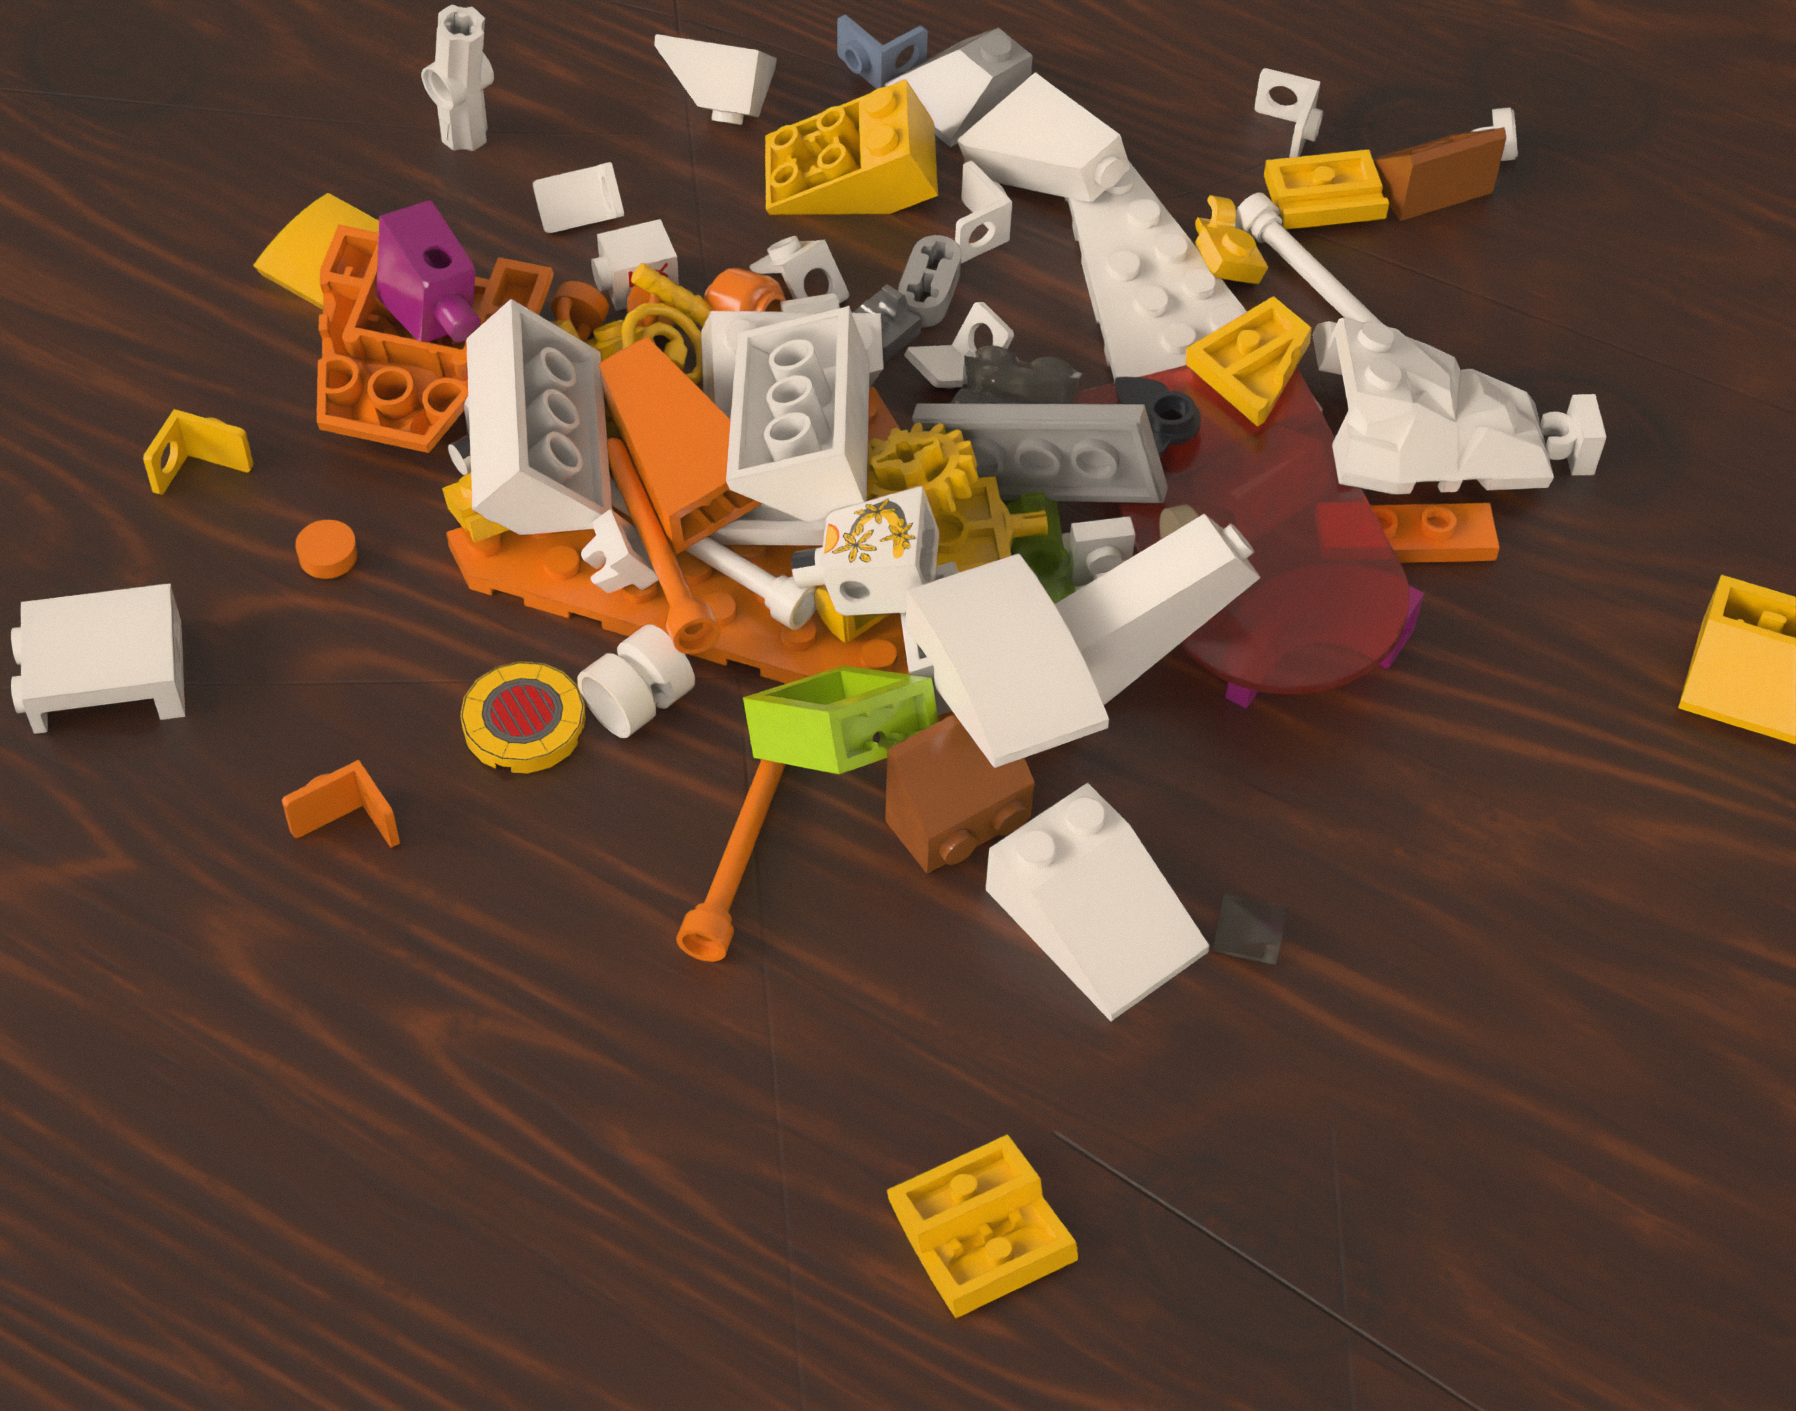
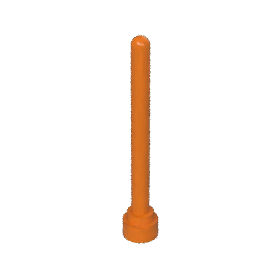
[606,438,721,654]
[676,759,786,962]

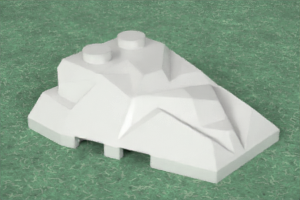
[1312,318,1554,494]

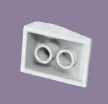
[986,783,1209,1021]

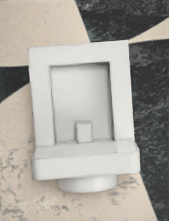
[1061,516,1135,587]

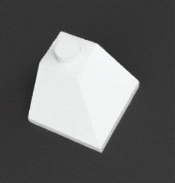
[654,34,777,125]

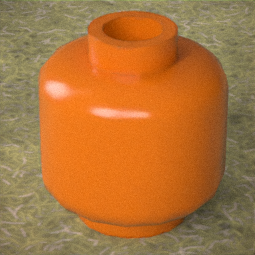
[704,268,786,312]

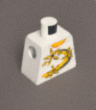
[791,486,939,615]

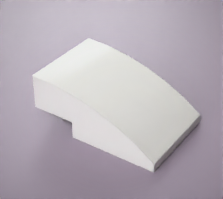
[905,554,1109,768]

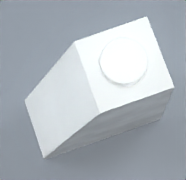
[957,73,1130,203]

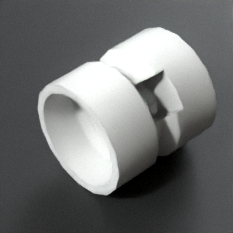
[577,625,695,738]

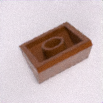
[1373,127,1507,221]

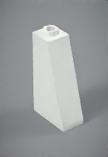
[1054,514,1261,705]

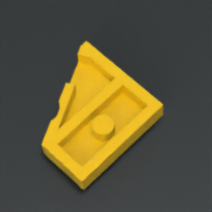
[1186,296,1311,427]

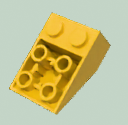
[765,79,938,215]

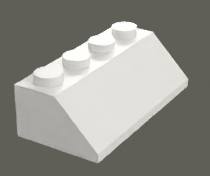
[467,299,612,535]
[726,306,870,522]

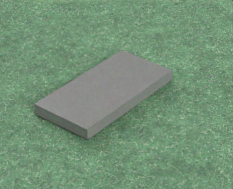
[912,403,1168,503]

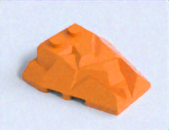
[317,224,554,453]

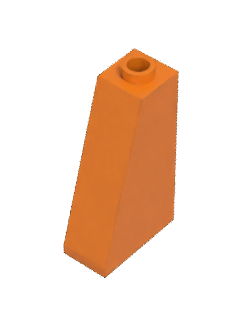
[599,336,763,556]

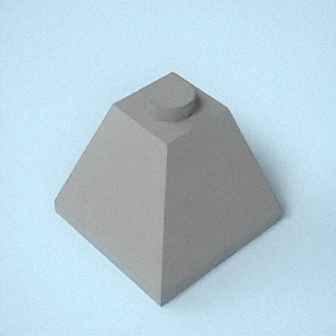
[884,28,1033,147]

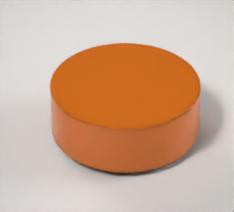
[295,520,358,579]

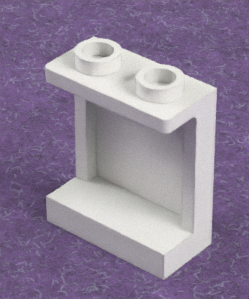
[11,584,185,734]

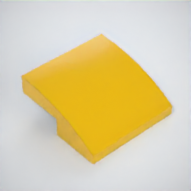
[253,193,379,310]
[887,1134,1078,1318]

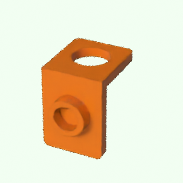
[282,760,400,848]

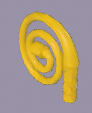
[621,263,713,384]

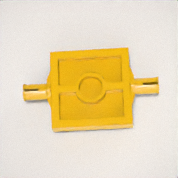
[935,476,1048,573]

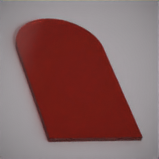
[1070,365,1409,694]

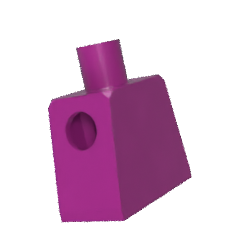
[376,200,481,342]

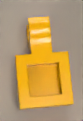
[1195,195,1268,284]

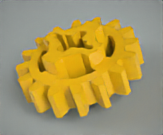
[867,423,979,518]

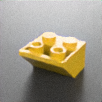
[1678,575,1796,745]

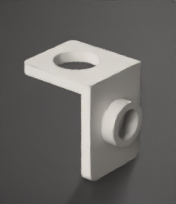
[1255,68,1323,158]
[955,160,1012,263]
[533,162,624,233]
[750,236,849,303]
[904,302,1014,389]

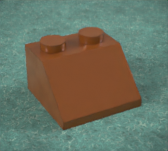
[885,714,1034,874]

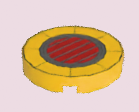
[460,662,586,773]

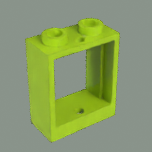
[743,665,939,774]

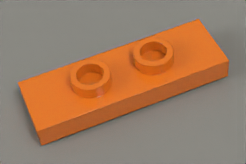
[1314,503,1499,564]

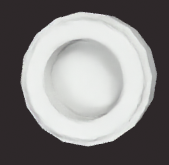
[1472,107,1518,161]

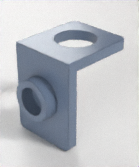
[837,15,928,89]

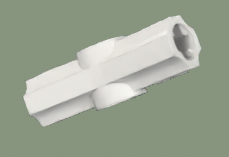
[421,4,494,151]

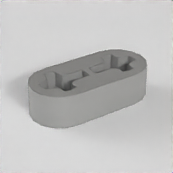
[898,235,962,328]

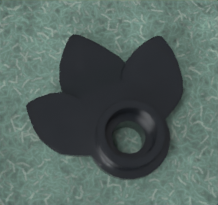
[1115,376,1201,456]

